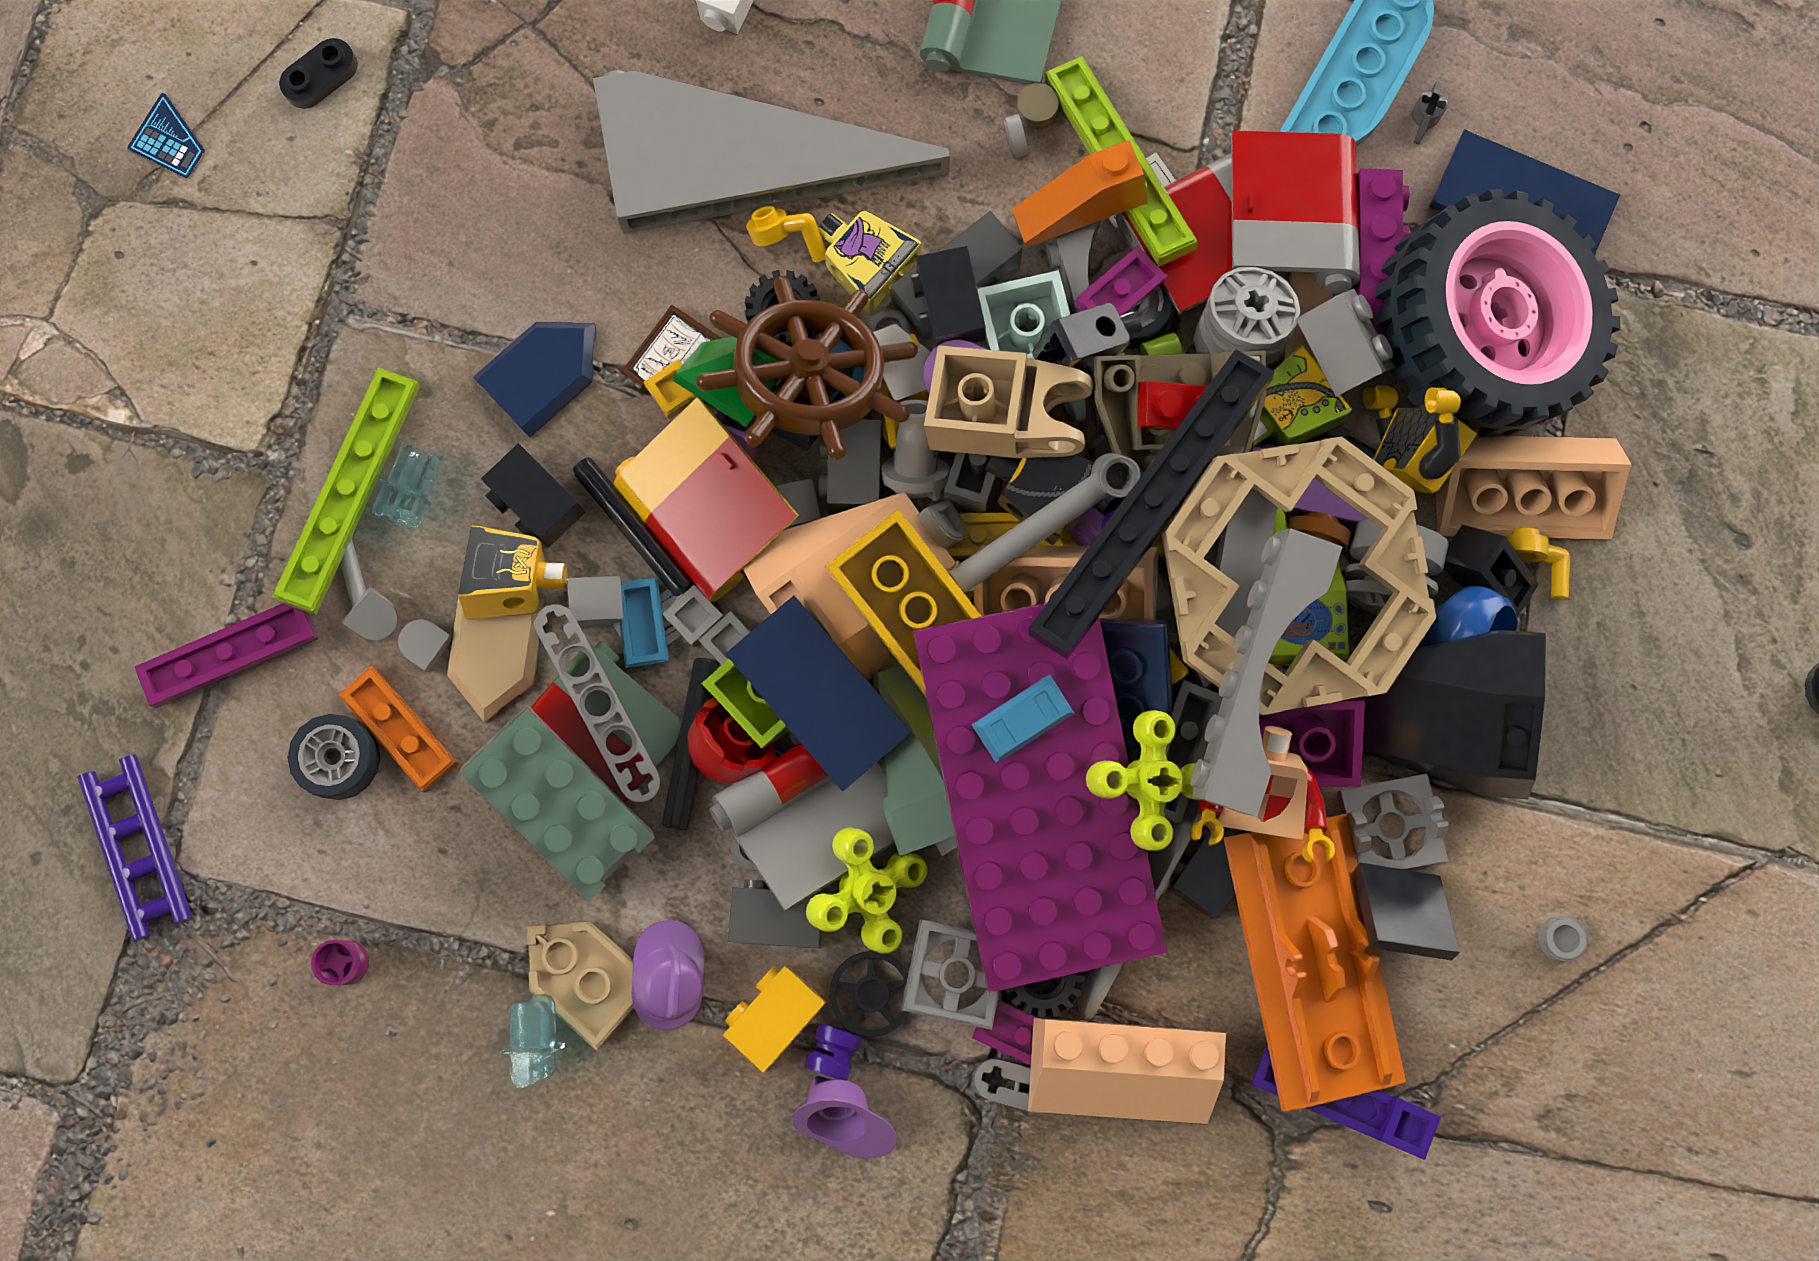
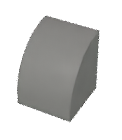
[566,576,623,629]

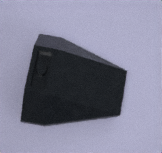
[1362,630,1546,799]

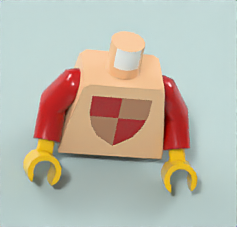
[1189,726,1335,862]

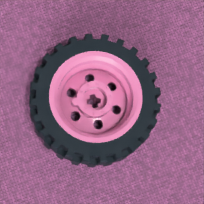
[1374,189,1620,437]

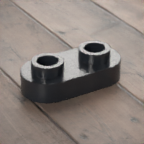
[279,38,358,109]

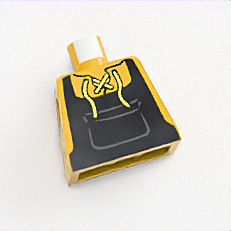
[458,526,567,619]

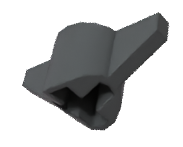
[1412,81,1448,144]

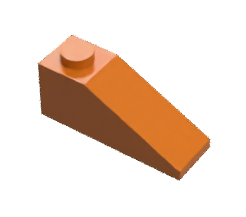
[1012,140,1147,248]

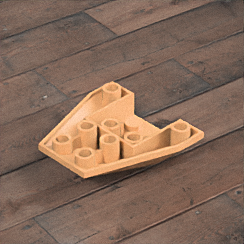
[743,492,955,681]

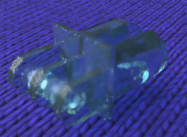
[372,442,443,530]
[501,993,565,1089]

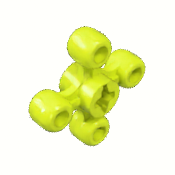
[1086,710,1200,851]
[806,827,928,954]

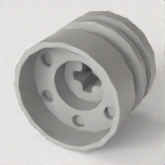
[1193,267,1300,370]
[1344,519,1449,615]

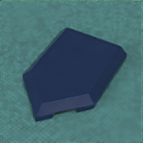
[473,322,596,438]
[1099,618,1174,753]

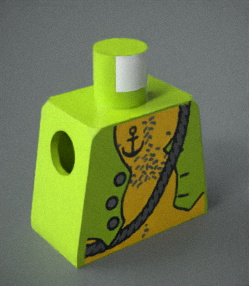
[1251,345,1352,447]

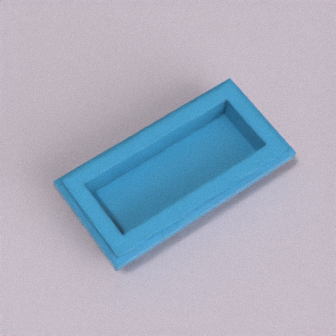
[620,577,669,668]
[971,674,1075,764]

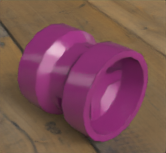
[311,940,369,985]

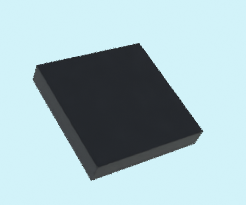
[1353,862,1460,961]

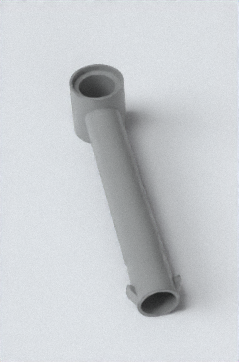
[949,453,1141,594]

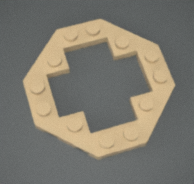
[1161,437,1436,715]

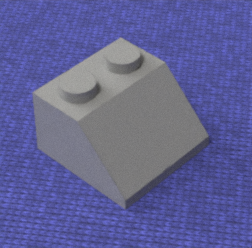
[1296,289,1394,397]

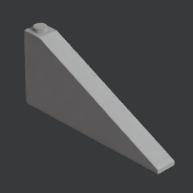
[593,70,950,234]

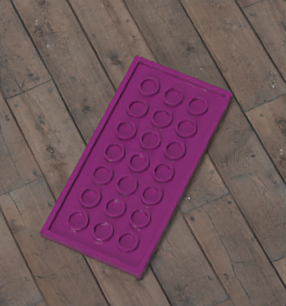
[913,603,1167,993]

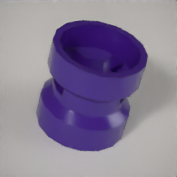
[805,1022,862,1081]

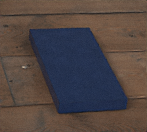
[1429,129,1620,256]
[725,595,912,792]

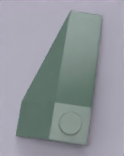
[873,665,955,856]

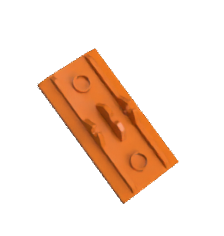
[1223,814,1406,1111]

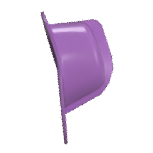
[631,920,704,1030]
[792,1076,897,1159]

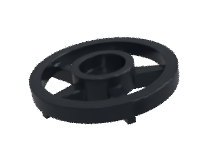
[829,951,909,1037]

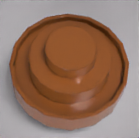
[1287,511,1352,554]

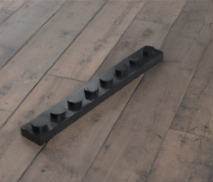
[1028,349,1275,660]

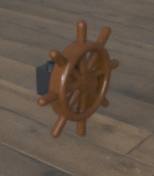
[696,276,918,460]

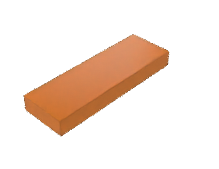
[338,666,459,793]

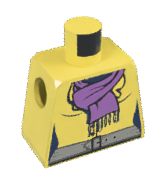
[818,211,922,316]

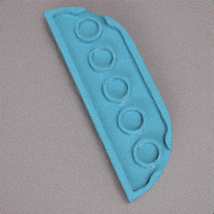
[1280,0,1434,146]

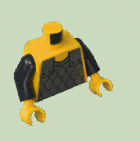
[1363,386,1477,494]

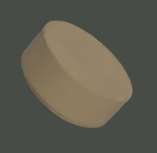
[1017,83,1059,128]

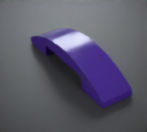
[1251,1043,1441,1160]

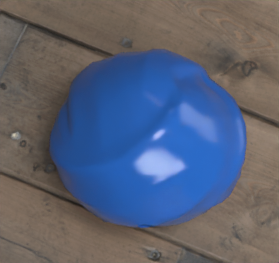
[1424,586,1518,647]

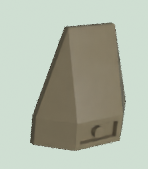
[1094,351,1266,534]

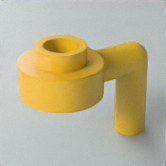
[746,206,826,262]
[1506,528,1570,600]

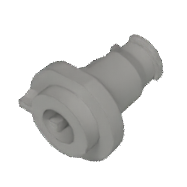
[881,400,950,501]

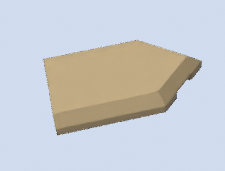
[447,597,546,723]
[527,922,634,1050]

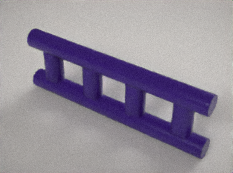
[77,754,193,942]

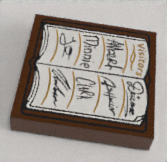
[622,305,723,413]

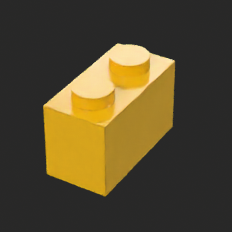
[723,966,827,1073]

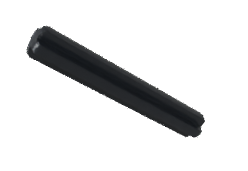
[573,457,692,597]
[662,658,719,830]

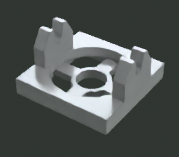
[1338,774,1449,870]
[901,920,1000,1030]

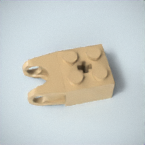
[924,346,1093,458]

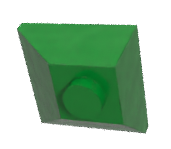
[672,337,779,427]

